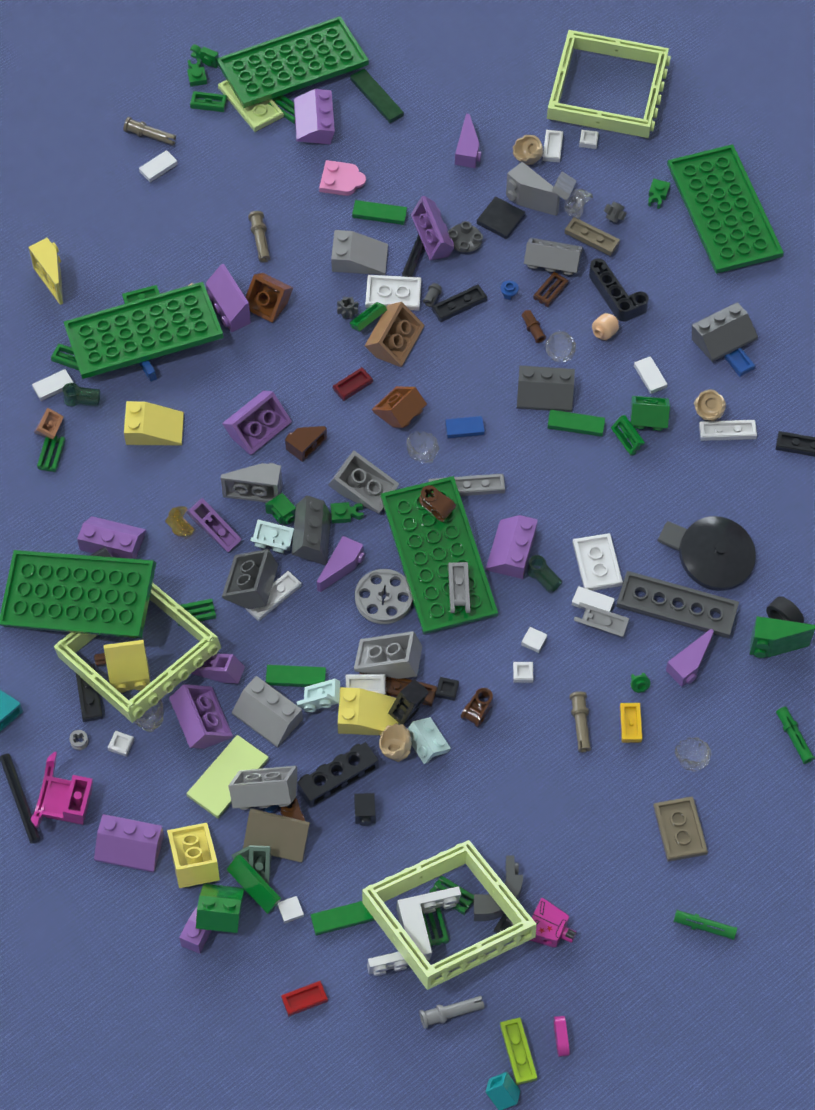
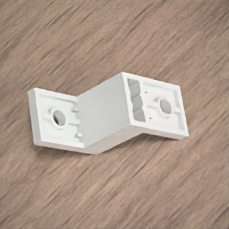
[367,886,461,976]

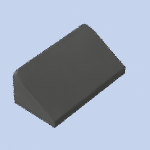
[657,521,687,550]

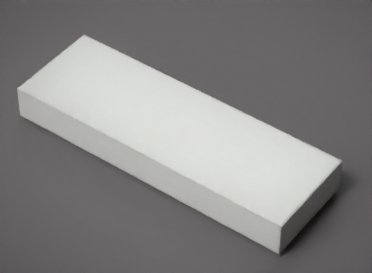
[699,420,757,441]
[246,571,301,621]

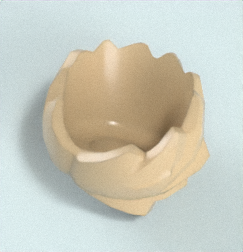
[513,135,543,165]
[693,389,726,421]
[379,723,412,762]

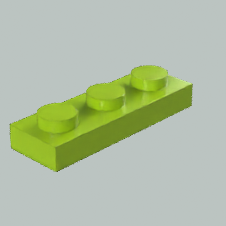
[500,1017,537,1085]

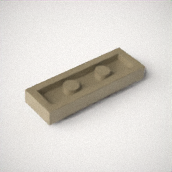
[565,217,620,256]

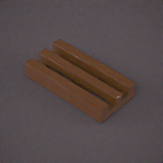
[533,272,569,307]

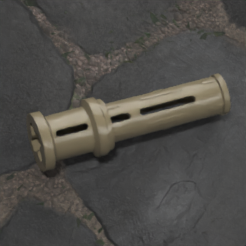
[123,117,176,146]
[248,211,270,263]
[569,691,591,753]

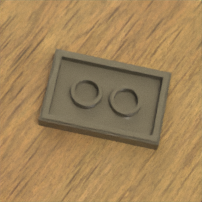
[653,796,708,862]
[243,808,310,862]

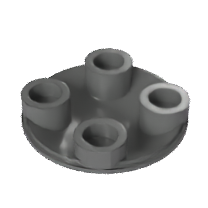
[448,221,483,252]

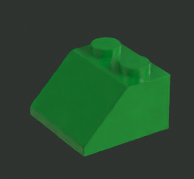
[630,395,670,430]

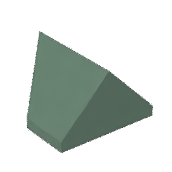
[231,845,272,885]

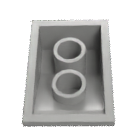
[506,162,560,216]
[331,230,388,275]
[328,451,399,513]
[221,463,283,503]
[354,631,422,679]

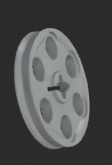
[355,569,413,624]

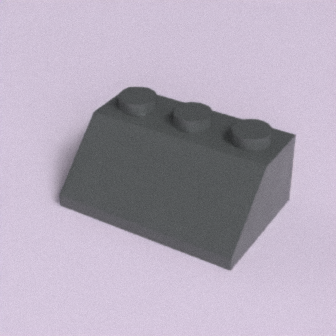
[692,302,758,362]
[517,365,575,412]
[292,495,331,565]
[222,549,278,609]

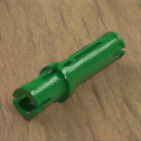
[776,706,815,764]
[673,910,737,940]

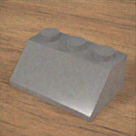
[524,238,583,275]
[232,676,303,748]
[228,766,298,810]

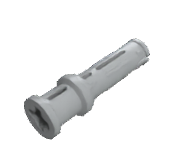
[419,995,484,1029]

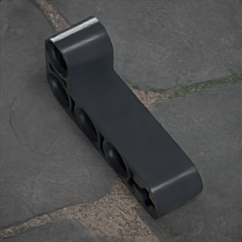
[589,258,649,322]

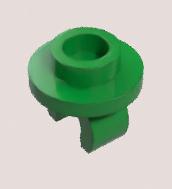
[630,673,650,693]

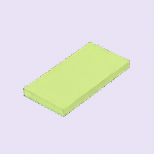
[218,80,284,132]
[186,735,269,818]

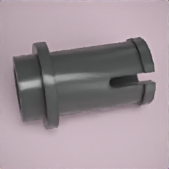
[423,283,442,307]

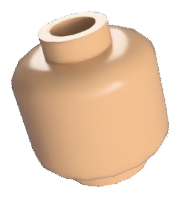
[592,313,619,340]

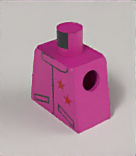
[530,898,577,947]

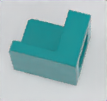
[485,1072,520,1110]

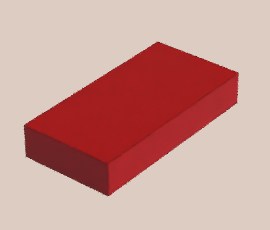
[281,981,328,1017]

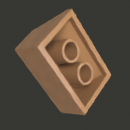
[365,302,425,367]

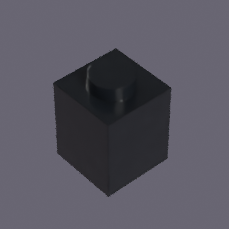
[354,793,376,826]

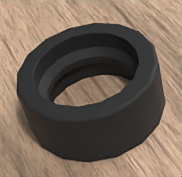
[766,596,804,623]

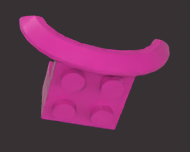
[31,752,93,828]

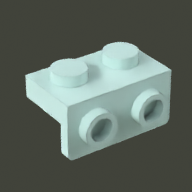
[250,520,294,553]
[297,679,340,712]
[408,717,451,764]

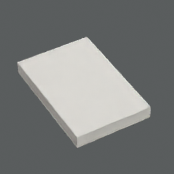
[365,275,421,311]
[572,533,623,591]

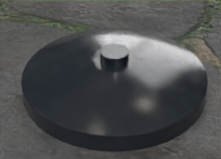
[679,516,756,590]

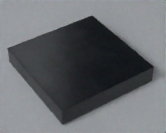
[476,196,525,239]

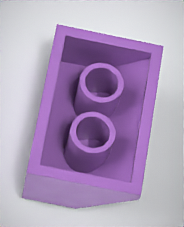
[294,89,335,144]
[411,196,454,260]
[206,264,251,332]
[222,391,292,455]
[486,515,538,579]
[77,516,146,559]
[169,684,233,749]
[94,814,164,873]

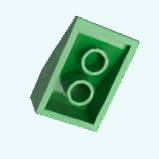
[749,616,815,658]
[196,884,245,933]

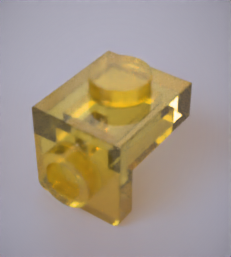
[165,506,194,536]

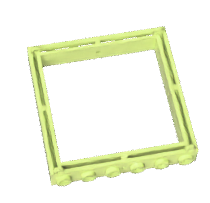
[547,30,671,138]
[54,583,221,723]
[362,840,536,990]

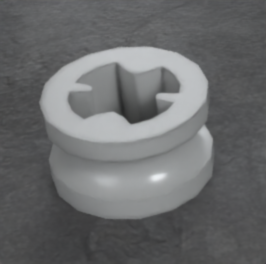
[69,730,89,750]

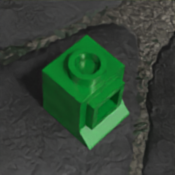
[265,493,296,526]

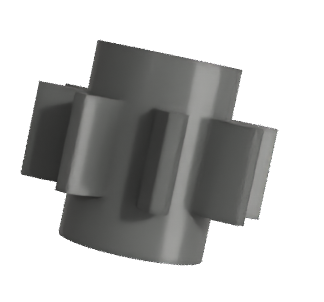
[604,201,627,223]
[337,297,358,319]

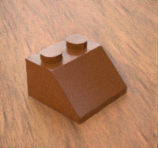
[245,273,293,323]
[371,386,427,428]

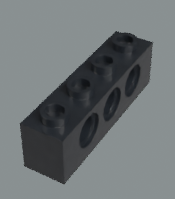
[297,742,379,808]

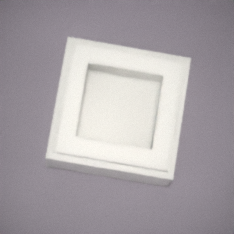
[579,130,599,149]
[521,627,547,653]
[513,662,533,683]
[108,731,134,757]
[277,896,304,924]

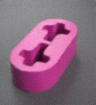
[554,1016,569,1057]

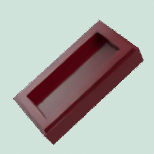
[333,367,373,401]

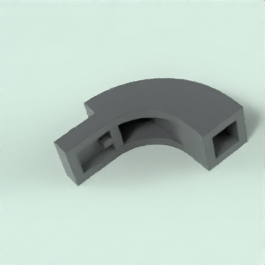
[473,855,523,921]

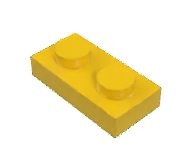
[620,703,642,743]

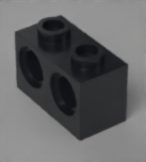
[388,679,429,725]

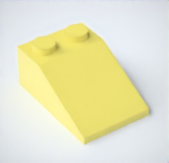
[28,238,63,305]
[124,401,184,446]
[104,640,151,693]
[338,687,398,736]
[167,823,220,888]

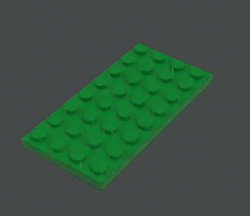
[216,16,369,108]
[667,144,784,274]
[64,282,224,379]
[380,476,498,635]
[0,550,156,639]

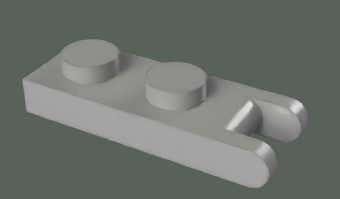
[448,562,470,613]
[574,602,629,637]

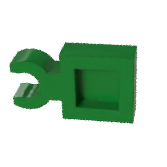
[190,44,219,68]
[187,58,207,87]
[648,178,670,209]
[330,502,364,524]

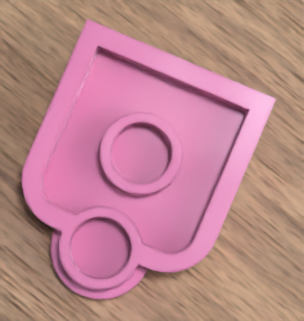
[319,160,366,196]

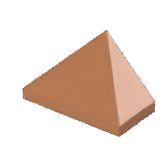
[34,408,64,439]

